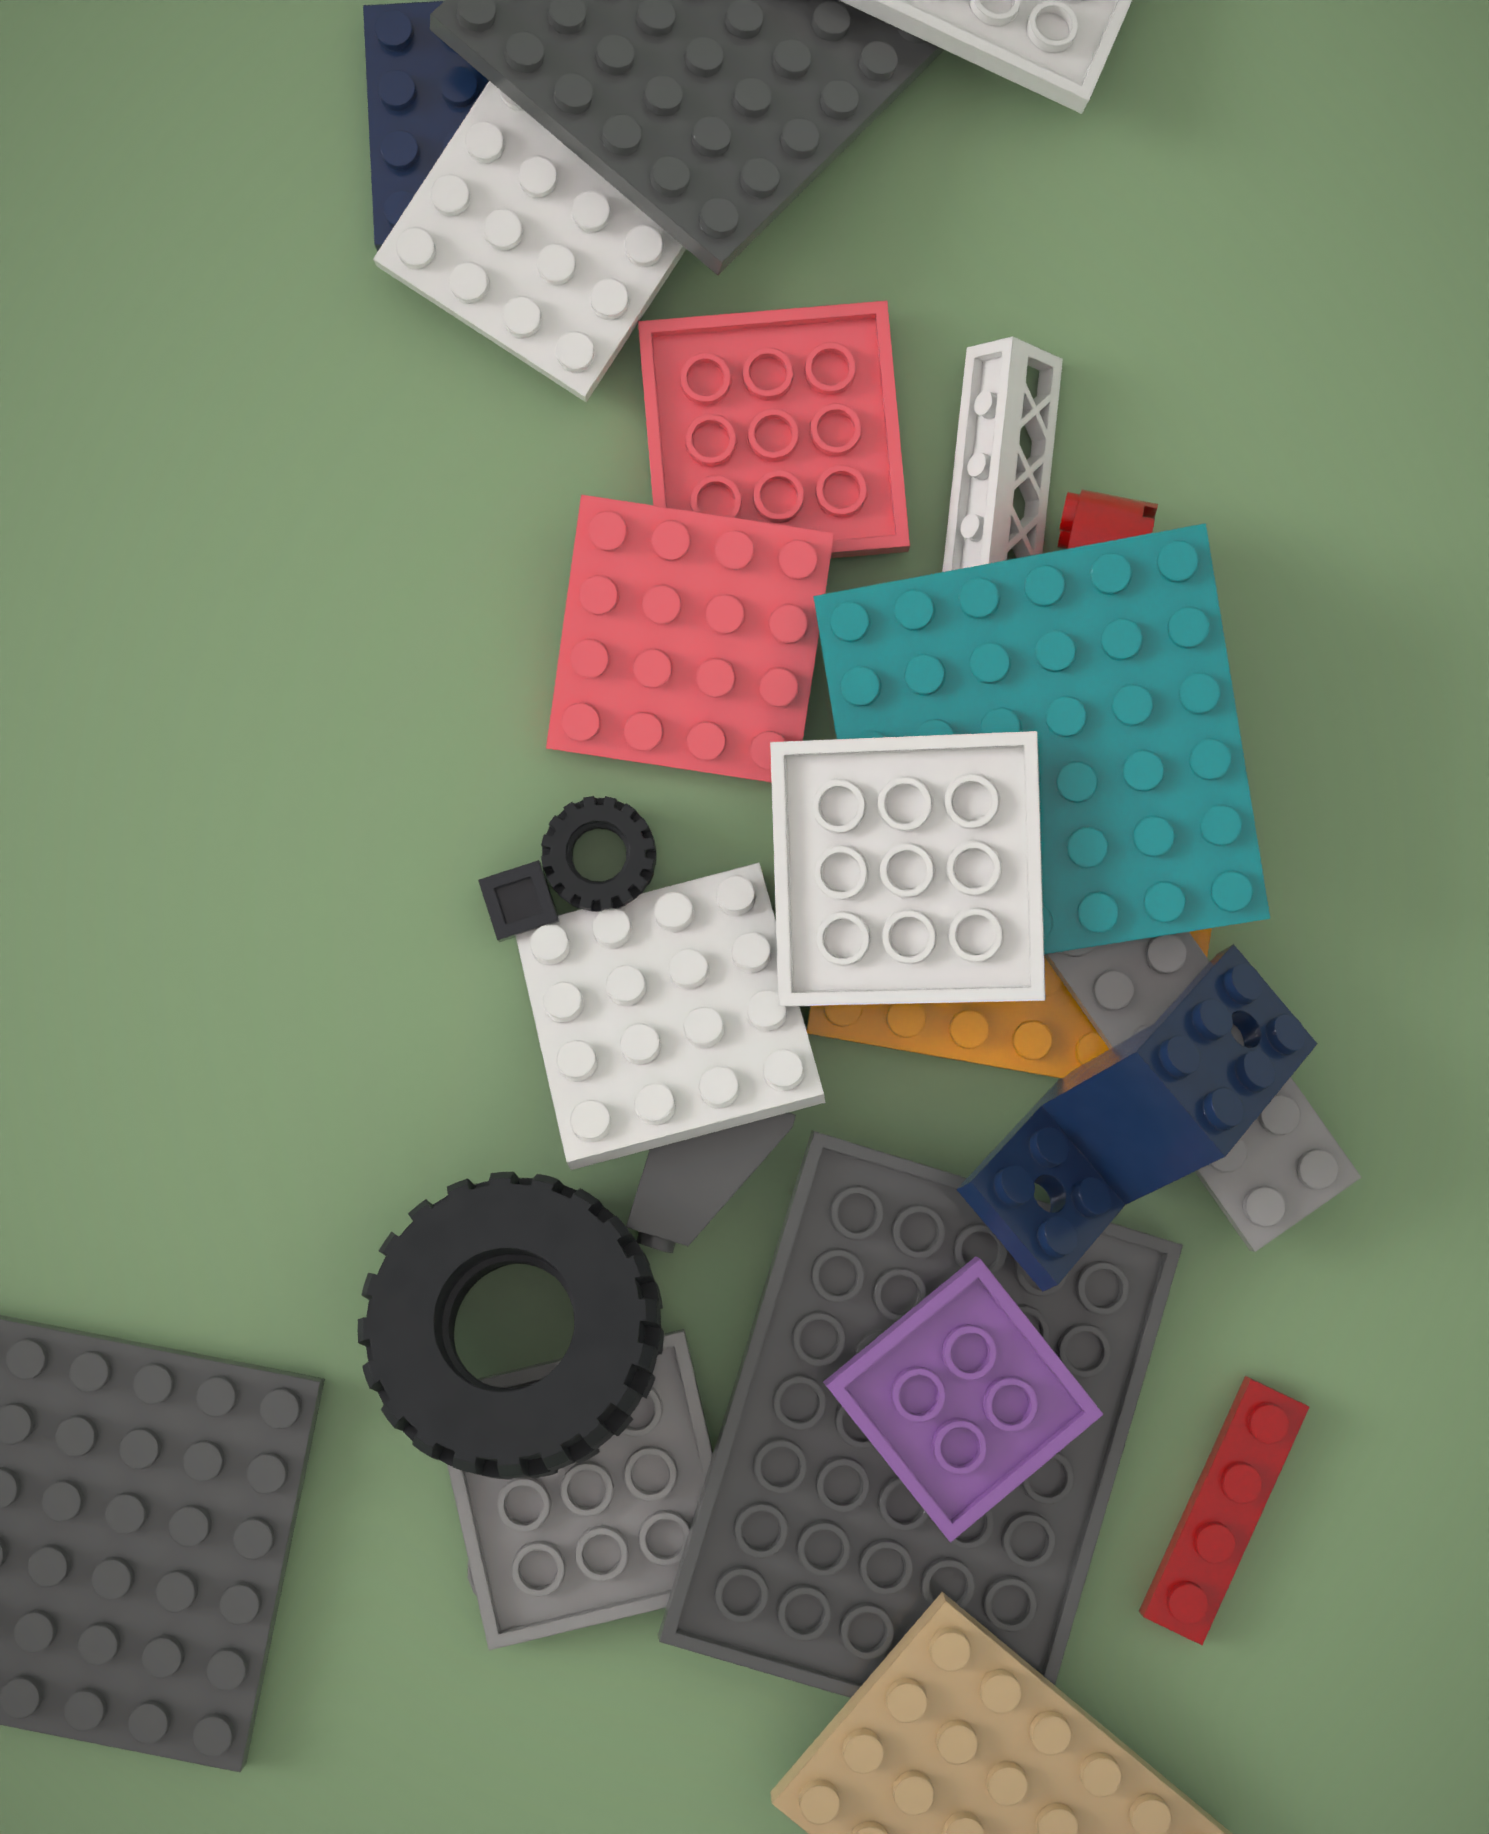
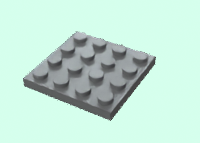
[447,1329,713,1650]

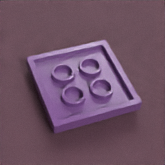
[823,1256,1104,1543]

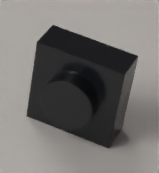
[478,860,559,942]

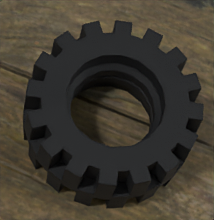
[541,796,657,912]

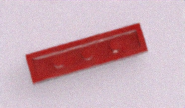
[1139,1376,1310,1645]

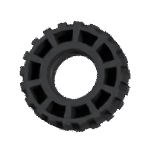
[357,1171,664,1480]

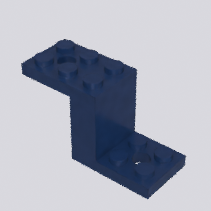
[956,944,1318,1292]

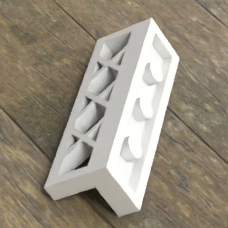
[942,336,1063,572]

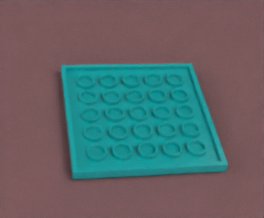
[813,523,1271,954]

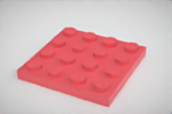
[638,300,910,558]
[546,495,835,783]

